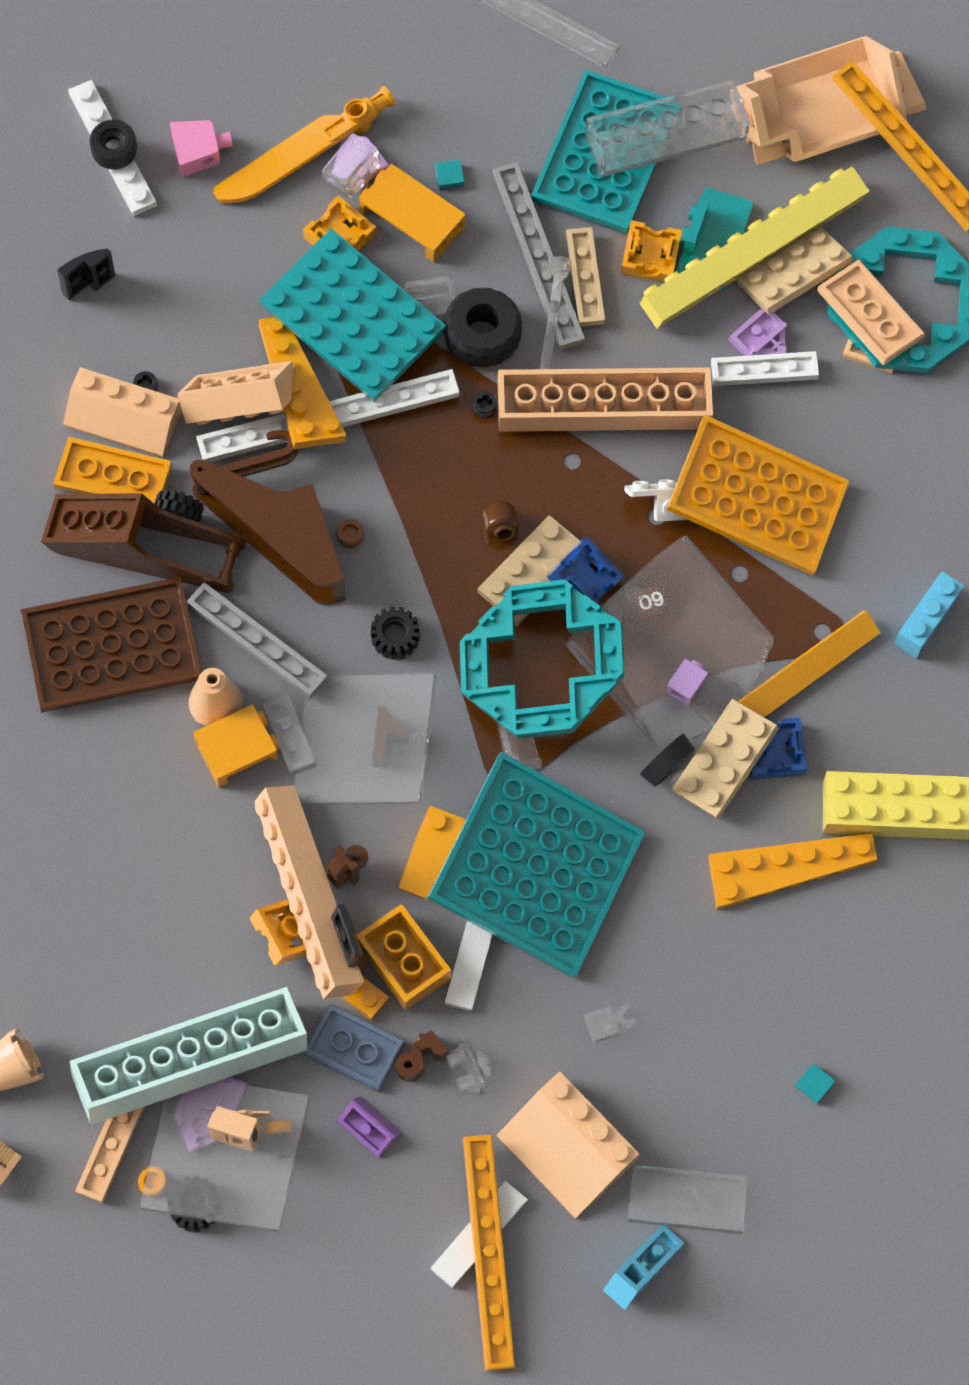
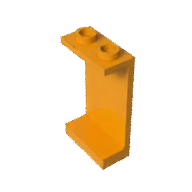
[359,163,466,263]

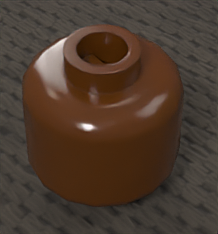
[482,501,519,541]

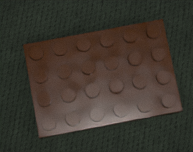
[21,577,201,713]

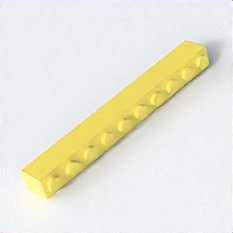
[639,166,870,329]

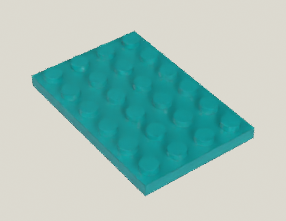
[531,69,681,234]
[259,228,446,402]

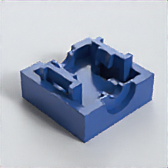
[546,537,624,604]
[750,717,807,780]

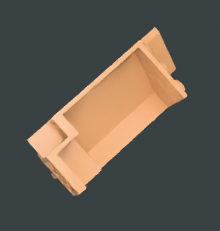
[730,36,926,165]

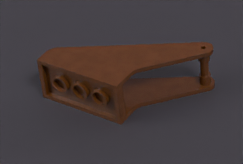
[41,493,247,593]

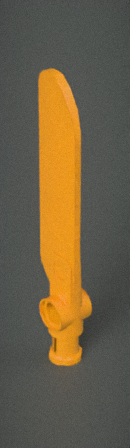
[213,86,396,204]

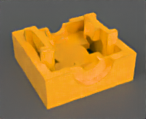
[303,195,377,252]
[621,220,682,282]
[250,899,307,966]

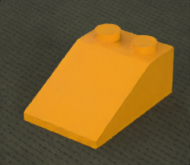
[398,806,466,905]

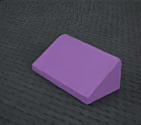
[337,1096,402,1158]

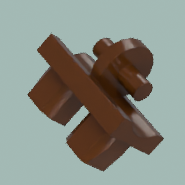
[326,845,368,889]

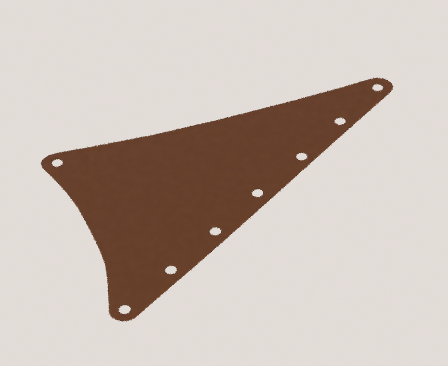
[337,342,843,774]

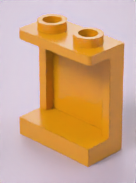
[193,704,280,788]

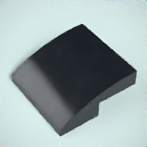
[57,248,115,300]
[331,904,366,975]

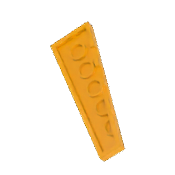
[259,317,346,449]
[708,833,877,909]

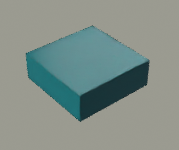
[435,159,465,190]
[794,1063,835,1104]

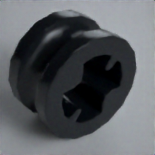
[133,371,158,391]
[473,391,496,418]

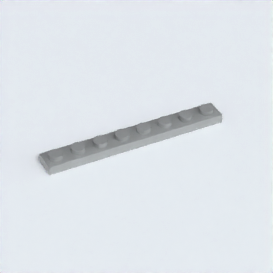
[493,162,585,350]

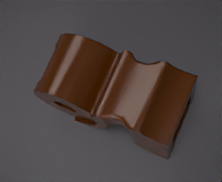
[396,1030,450,1082]

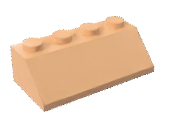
[177,361,293,425]
[63,367,182,458]

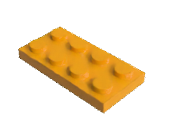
[53,437,172,504]

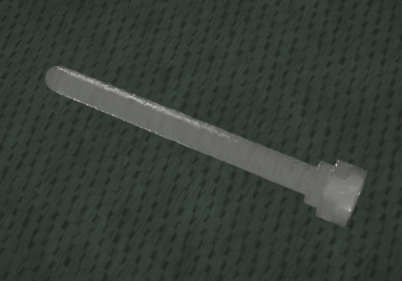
[540,256,572,369]

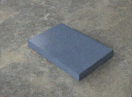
[303,1003,405,1092]

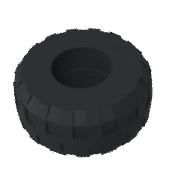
[443,288,522,367]

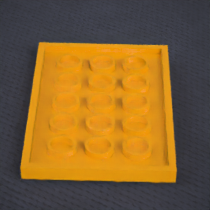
[666,415,850,576]

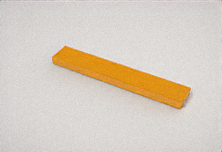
[737,610,881,717]

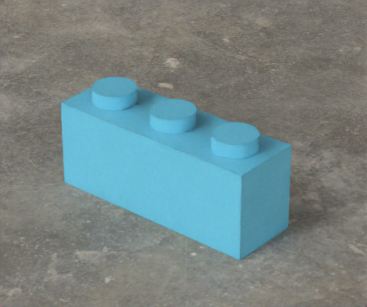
[894,571,965,659]

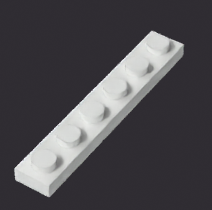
[68,80,157,217]

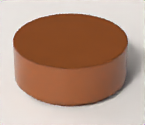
[337,520,364,548]

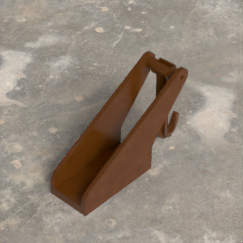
[189,430,345,605]

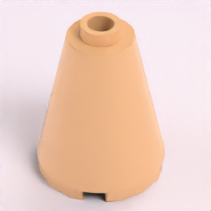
[189,668,243,726]
[0,1028,44,1092]

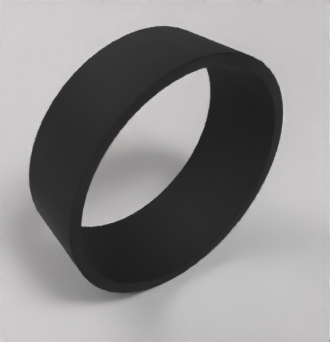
[640,733,695,787]

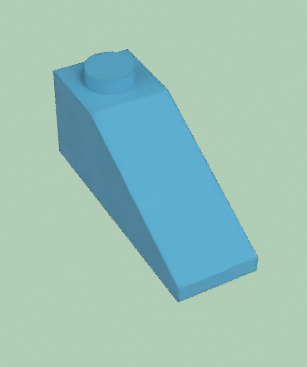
[603,1224,684,1310]

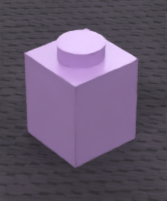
[666,659,708,707]

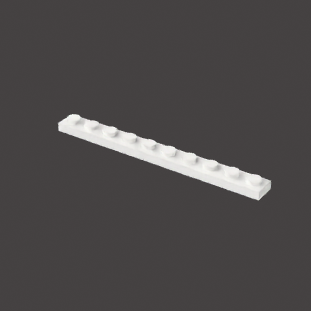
[196,369,460,462]

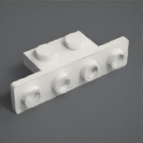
[625,479,687,521]

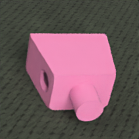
[170,120,233,177]

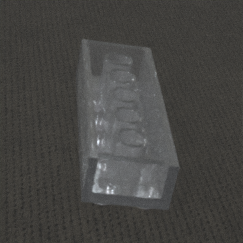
[585,80,750,177]

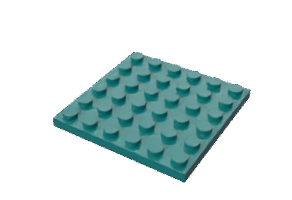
[427,752,646,978]

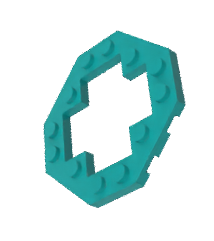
[827,226,969,373]
[460,579,625,739]

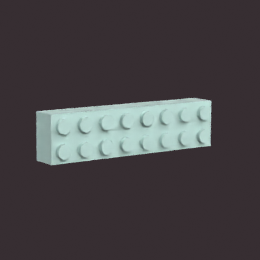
[70,987,307,1125]

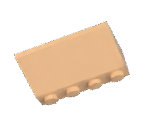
[497,1071,639,1219]

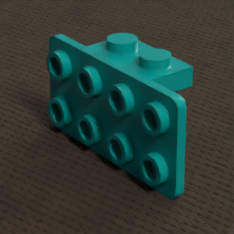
[676,188,753,291]

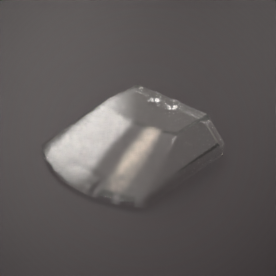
[565,536,774,747]

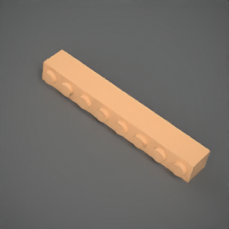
[255,785,364,999]

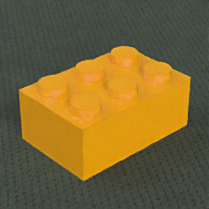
[357,904,451,1011]

